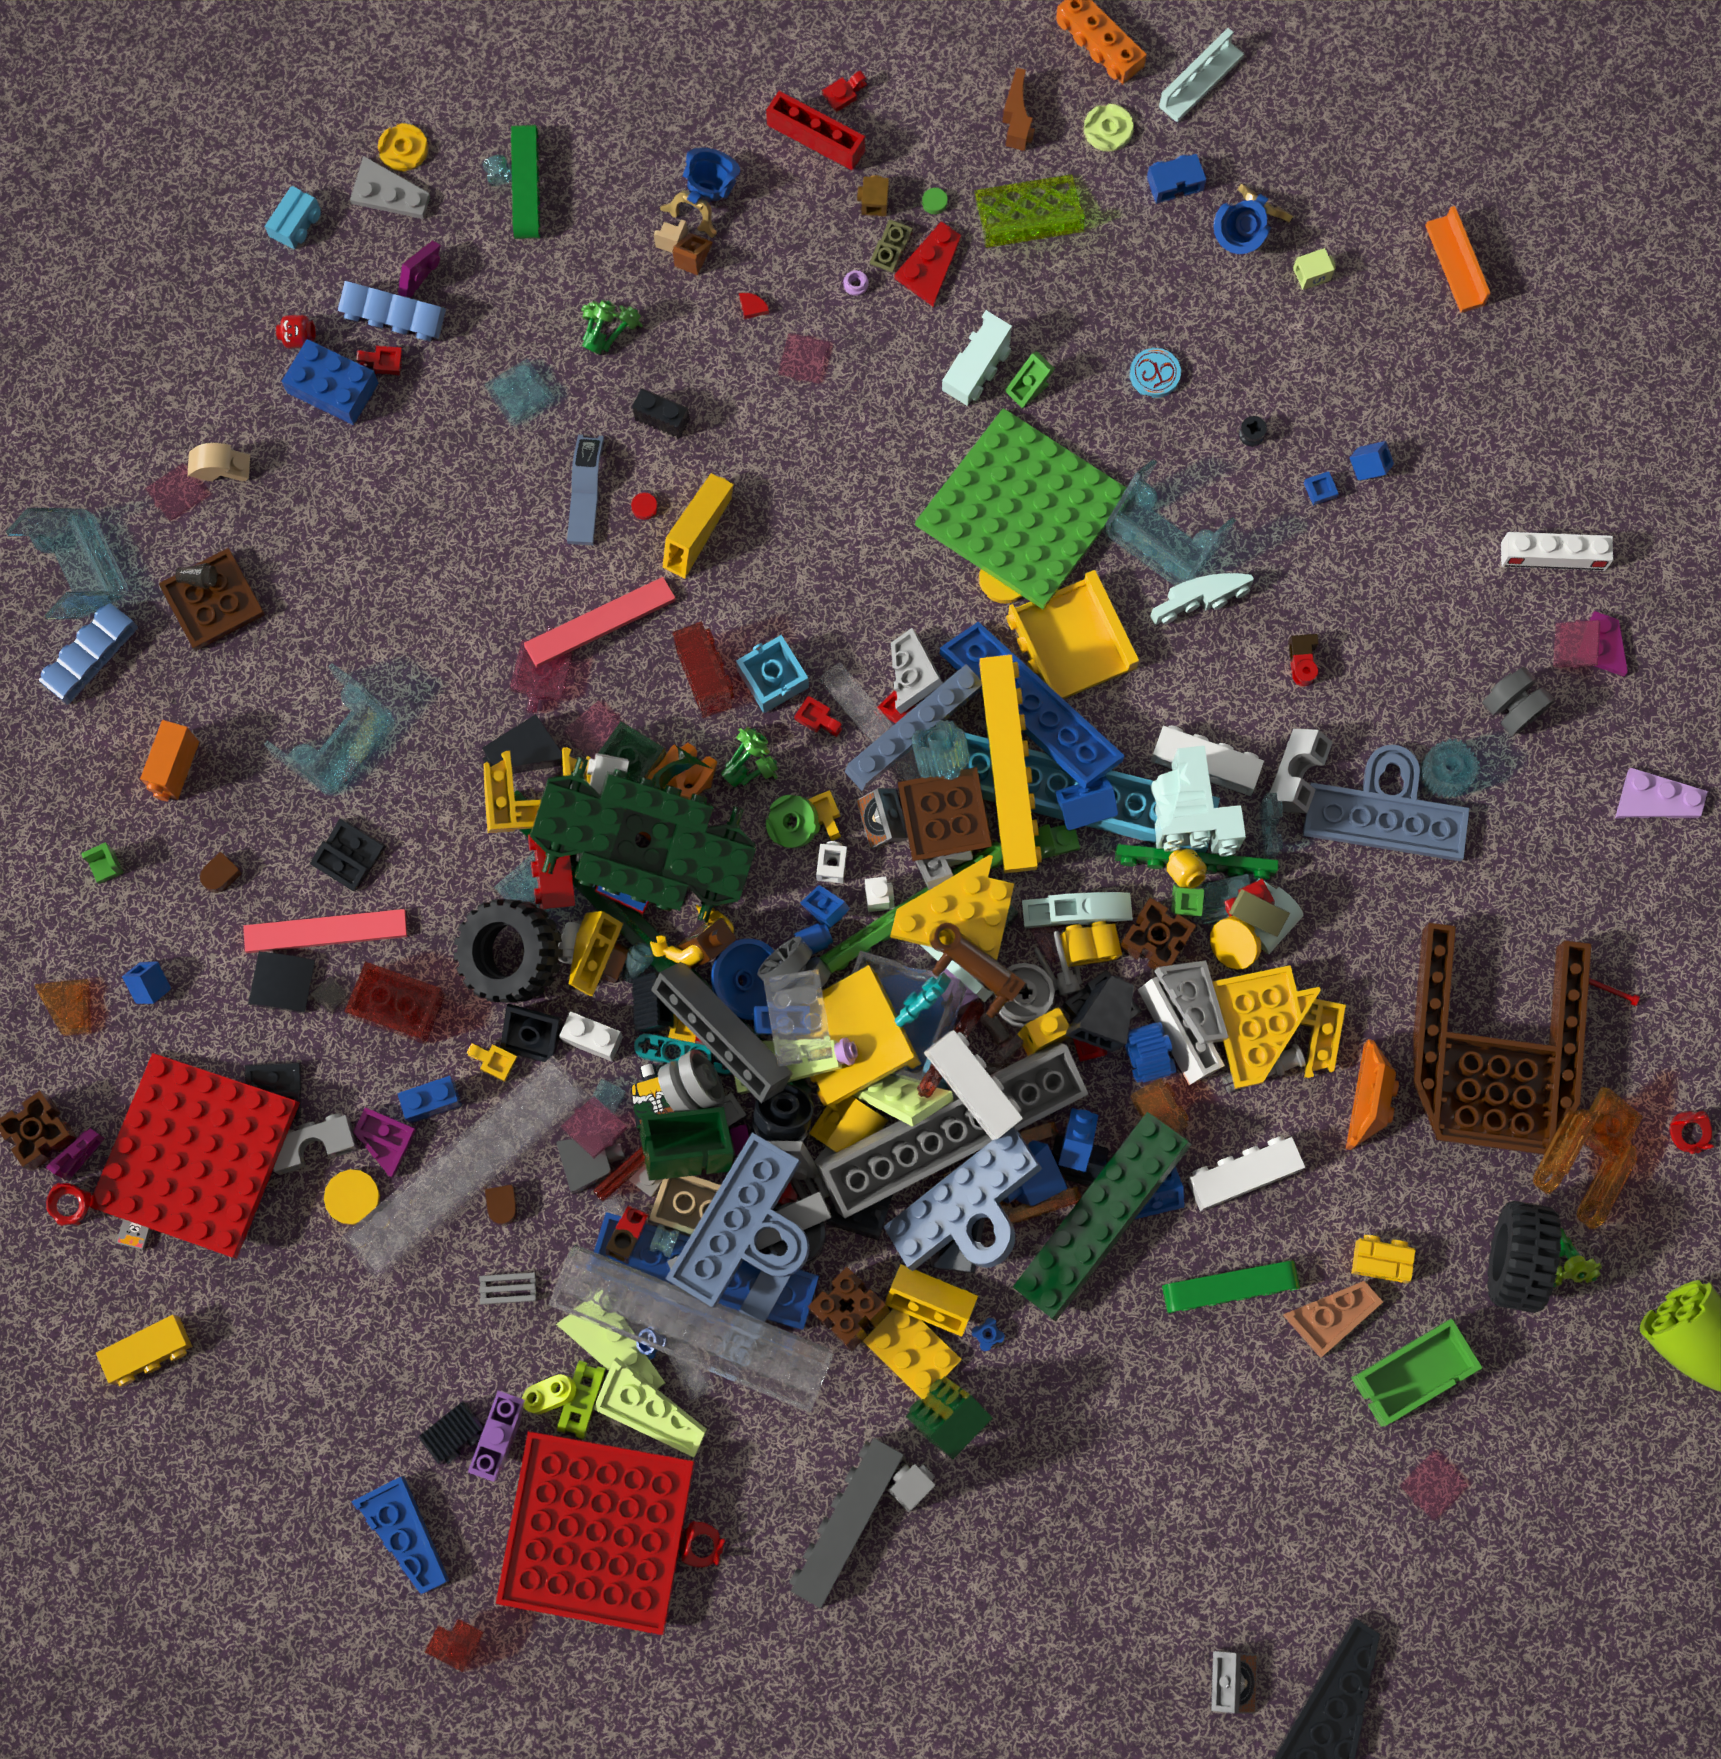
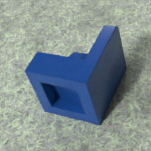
[1350,441,1394,480]
[122,962,171,1004]

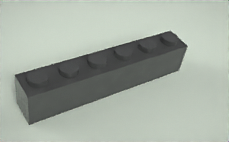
[651,962,793,1103]
[789,1438,904,1609]

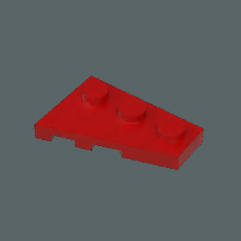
[894,221,961,307]

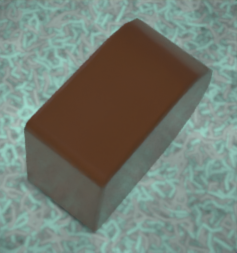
[199,852,242,893]
[601,943,630,983]
[485,1185,518,1226]

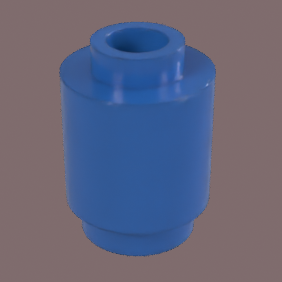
[794,923,833,955]

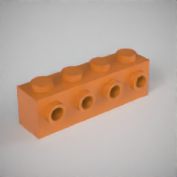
[1056,0,1147,84]

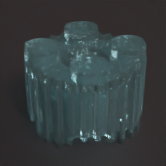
[911,720,970,780]
[1420,738,1480,798]

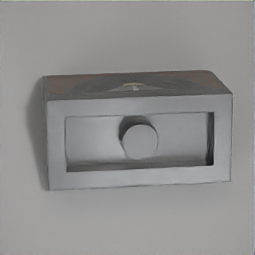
[856,788,908,849]
[1211,1651,1257,1714]

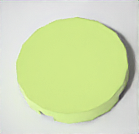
[1084,104,1133,151]

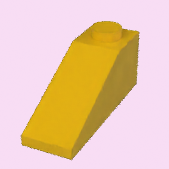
[569,911,623,996]

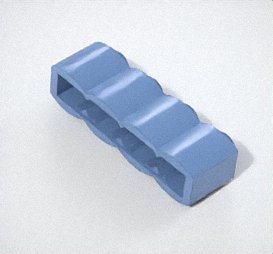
[338,281,446,342]
[39,603,138,705]

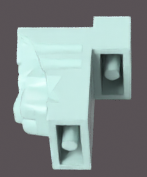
[1151,746,1246,856]

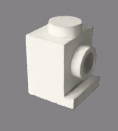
[816,841,847,884]
[865,877,895,912]

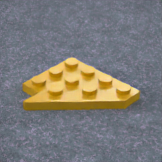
[890,855,1014,960]
[1212,965,1321,1089]

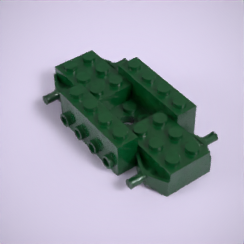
[530,757,756,923]

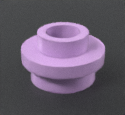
[843,270,869,296]
[834,1038,858,1065]

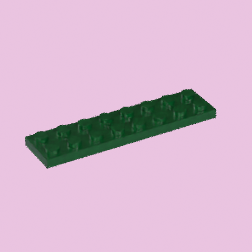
[1013,1112,1192,1322]

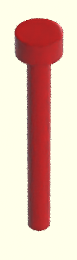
[1589,978,1640,1006]

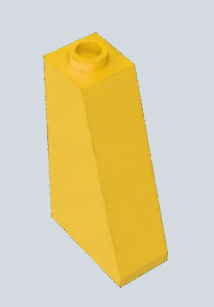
[662,473,734,579]

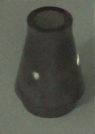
[175,563,217,589]

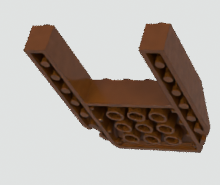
[1413,923,1591,1155]

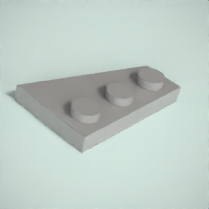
[350,156,430,219]
[1154,961,1229,1044]

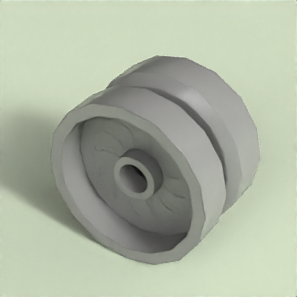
[993,963,1055,1028]
[658,1050,724,1112]

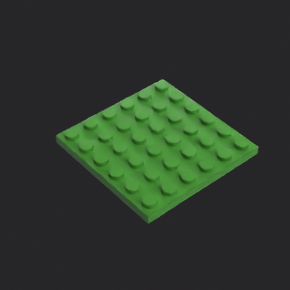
[915,408,1131,609]

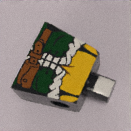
[632,1064,674,1132]

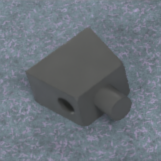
[556,1136,625,1195]

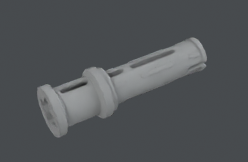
[1222,1043,1306,1093]

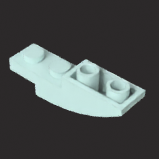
[1150,573,1254,625]
[1022,892,1133,929]

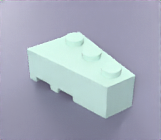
[942,310,1012,406]

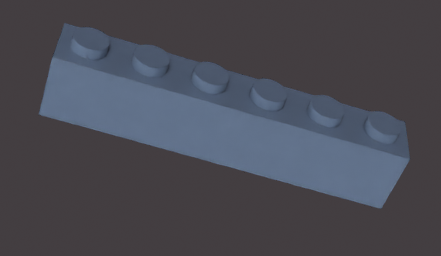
[845,664,982,791]

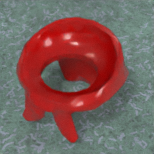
[1669,1111,1714,1154]
[46,1183,92,1226]
[679,1521,725,1568]

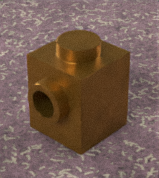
[857,175,889,216]

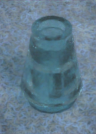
[622,943,654,983]

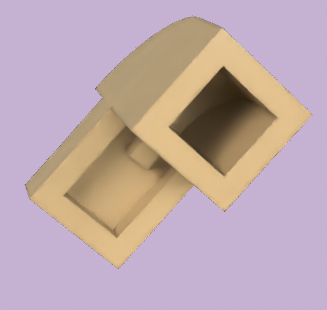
[188,443,250,481]

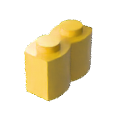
[1060,921,1122,967]

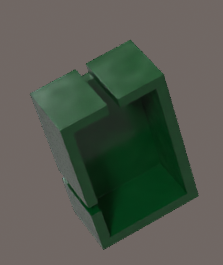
[640,1107,734,1181]
[905,1376,993,1460]

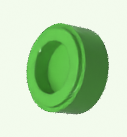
[922,188,947,214]

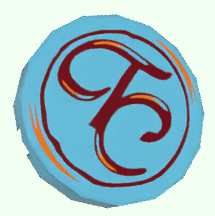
[1130,348,1181,398]

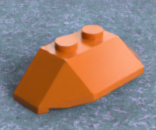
[1346,1039,1399,1150]

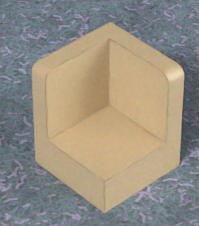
[654,219,688,253]

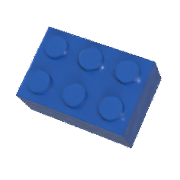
[281,339,379,425]

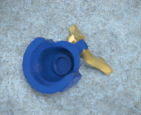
[660,147,740,238]
[1214,184,1293,254]

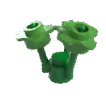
[581,300,643,355]
[721,727,778,787]

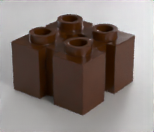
[1120,897,1196,970]
[0,1091,77,1171]
[808,1267,890,1352]

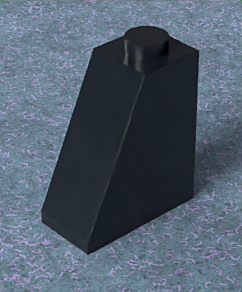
[482,714,563,774]
[1066,976,1134,1052]

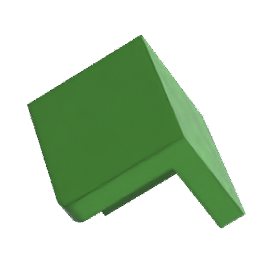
[81,842,123,884]
[1171,884,1204,916]

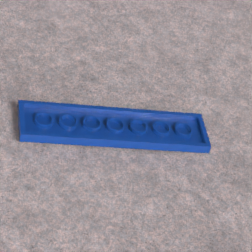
[939,622,1125,789]
[589,1212,819,1330]

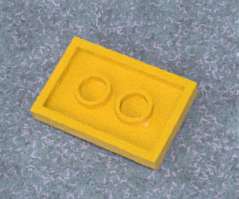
[863,1309,962,1399]

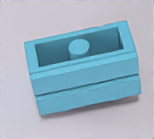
[265,186,321,249]

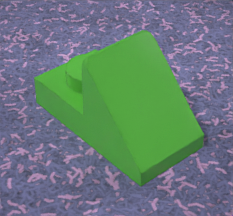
[1005,351,1055,408]
[1034,824,1080,859]

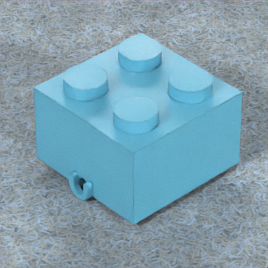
[736,635,809,713]

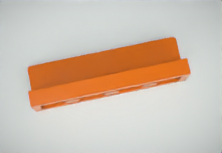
[1425,206,1490,313]

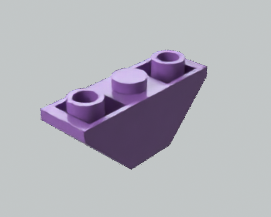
[468,1391,525,1482]

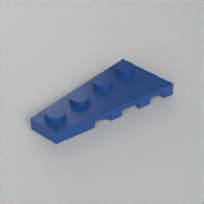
[351,1476,449,1594]

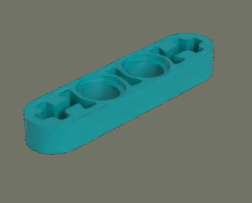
[634,1034,733,1076]

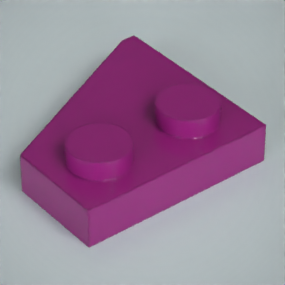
[398,240,441,298]
[1576,611,1628,677]
[353,1107,416,1178]
[46,1128,105,1181]

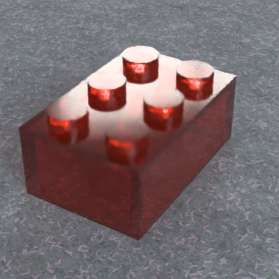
[672,621,735,718]
[344,961,446,1045]

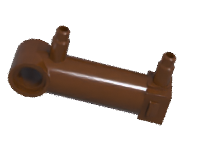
[929,923,1025,1018]

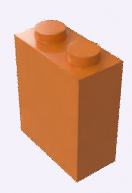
[140,720,199,802]

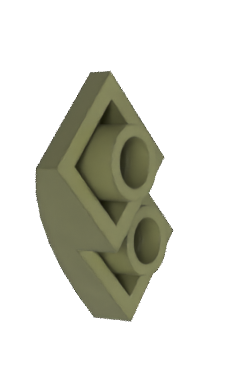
[869,219,913,273]
[1229,889,1290,937]

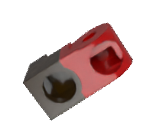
[1288,634,1319,687]
[606,1205,649,1265]

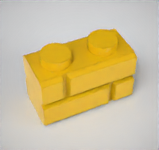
[1352,1235,1415,1283]

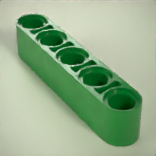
[511,125,540,239]
[1162,1261,1300,1314]

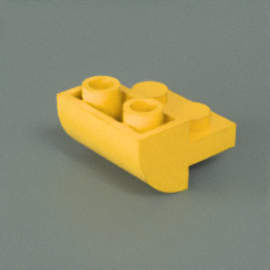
[809,1096,888,1152]

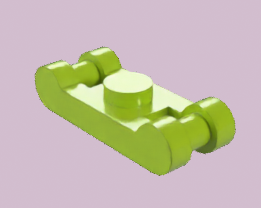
[557,1360,606,1439]

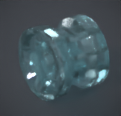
[482,155,512,186]
[649,1224,680,1258]

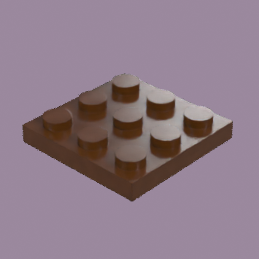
[158,548,265,651]
[898,767,992,861]

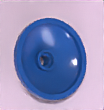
[711,938,781,1020]

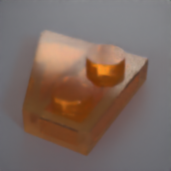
[35,979,91,1036]

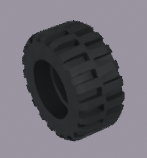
[454,899,563,1003]
[1487,1200,1562,1313]

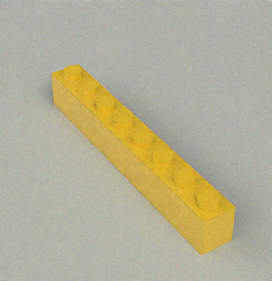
[979,655,1042,874]

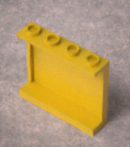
[1006,570,1139,699]
[796,965,921,1111]

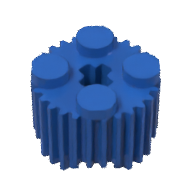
[1125,1022,1176,1083]

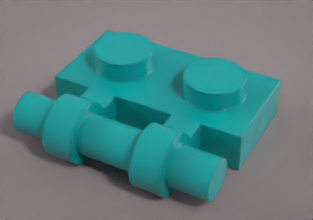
[895,972,951,1027]

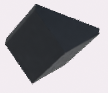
[500,1003,564,1064]

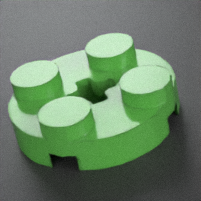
[766,795,820,848]

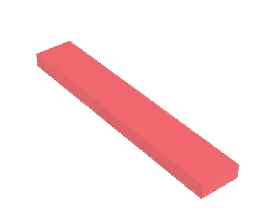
[524,577,675,668]
[244,909,408,953]

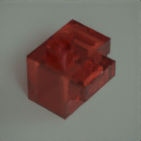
[425,1619,484,1672]

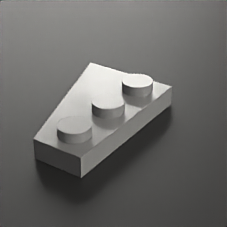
[891,628,943,714]

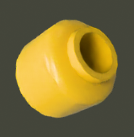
[1167,849,1207,889]

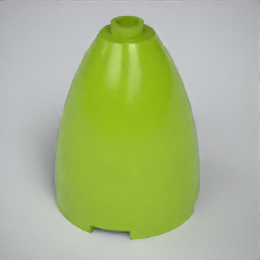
[1640,1280,1721,1392]

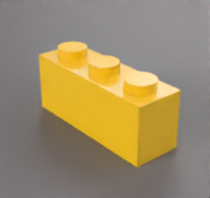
[885,1264,978,1337]
[96,1315,192,1387]

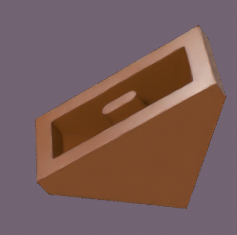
[672,233,713,275]

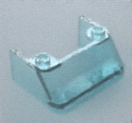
[1105,459,1236,586]
[6,507,128,619]
[264,663,395,796]

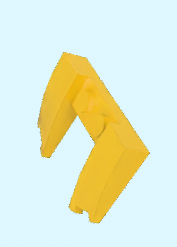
[484,747,591,833]
[1299,999,1346,1078]

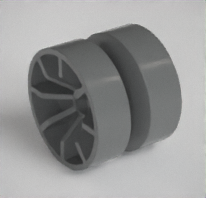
[1482,666,1555,737]
[757,936,831,1007]

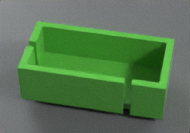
[1351,1319,1482,1427]

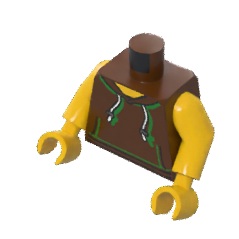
[650,904,736,969]

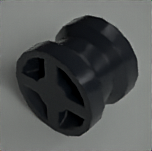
[1239,416,1267,447]

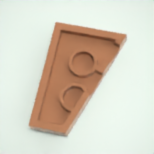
[1283,1281,1383,1358]

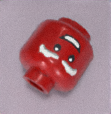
[276,314,316,349]

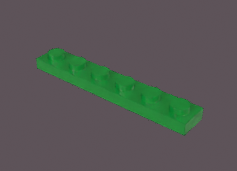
[1115,844,1278,880]

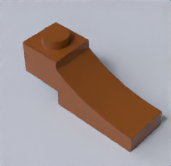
[1002,67,1035,151]

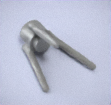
[1034,931,1083,996]

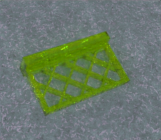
[974,174,1085,248]

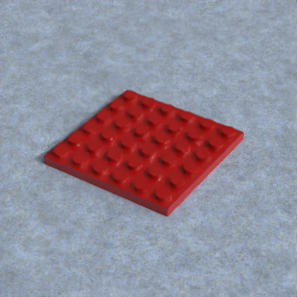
[89,1053,300,1259]
[496,1431,695,1635]

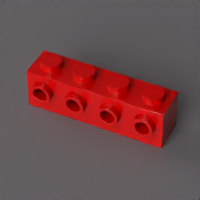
[766,91,865,171]

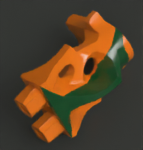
[638,743,717,841]

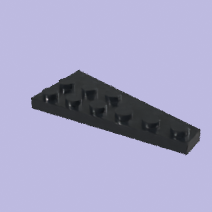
[1272,1618,1380,1759]

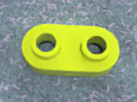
[522,1375,576,1415]

